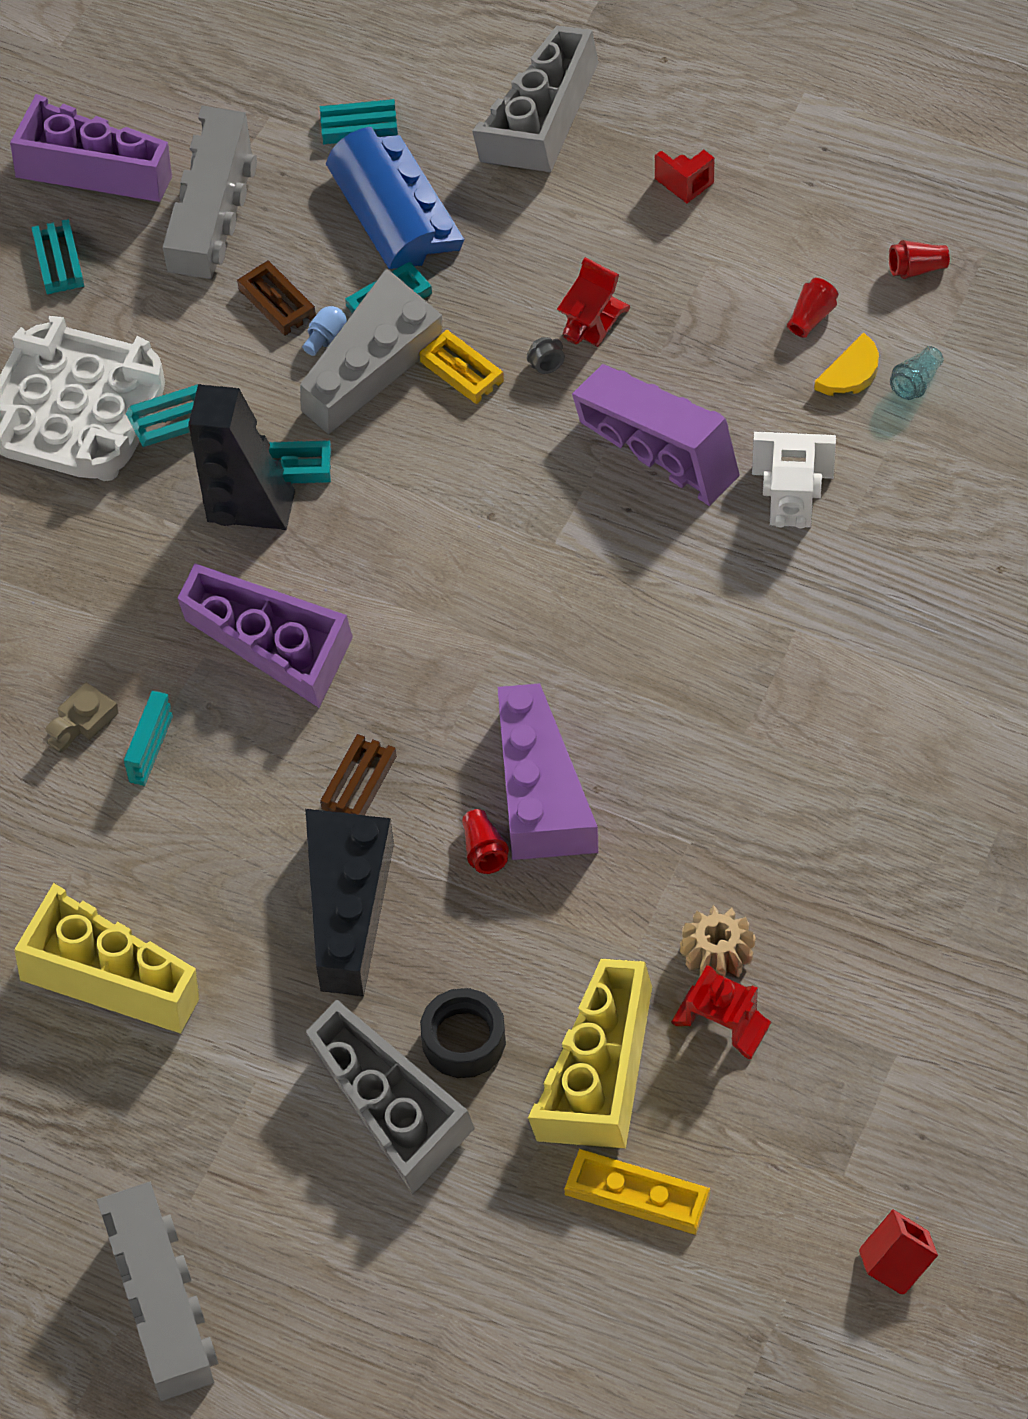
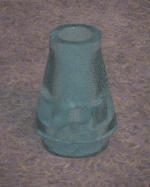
[890,346,944,400]

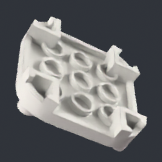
[0,316,165,481]

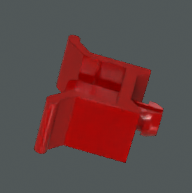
[557,257,630,347]
[671,965,771,1059]

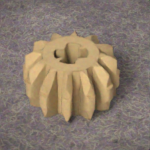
[680,905,755,978]

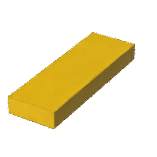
[564,1149,710,1235]

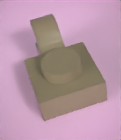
[45,682,119,753]

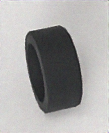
[420,988,506,1078]

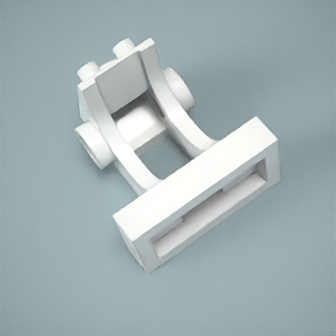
[752,432,836,529]

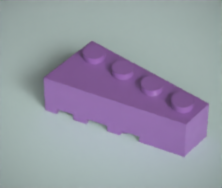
[10,94,172,202]
[572,364,740,506]
[177,564,353,708]
[497,683,598,860]

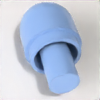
[302,306,347,356]

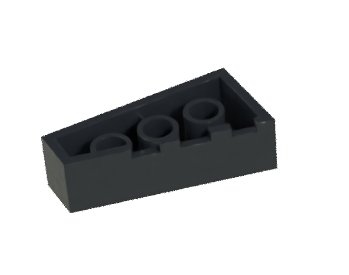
[188,384,295,530]
[305,809,394,997]

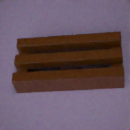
[237,260,316,336]
[320,734,397,815]

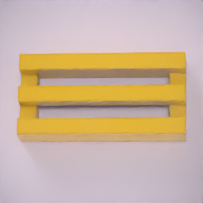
[419,330,504,404]

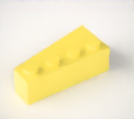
[14,883,199,1034]
[528,959,652,1149]

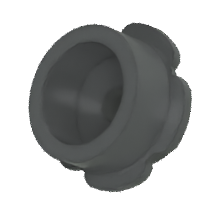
[527,337,565,374]

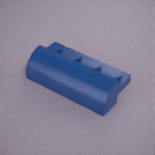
[326,127,465,269]

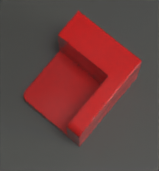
[655,149,715,204]
[859,1209,938,1295]

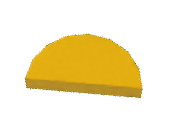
[814,332,879,396]

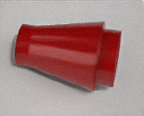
[889,240,950,279]
[787,278,839,338]
[462,809,509,874]

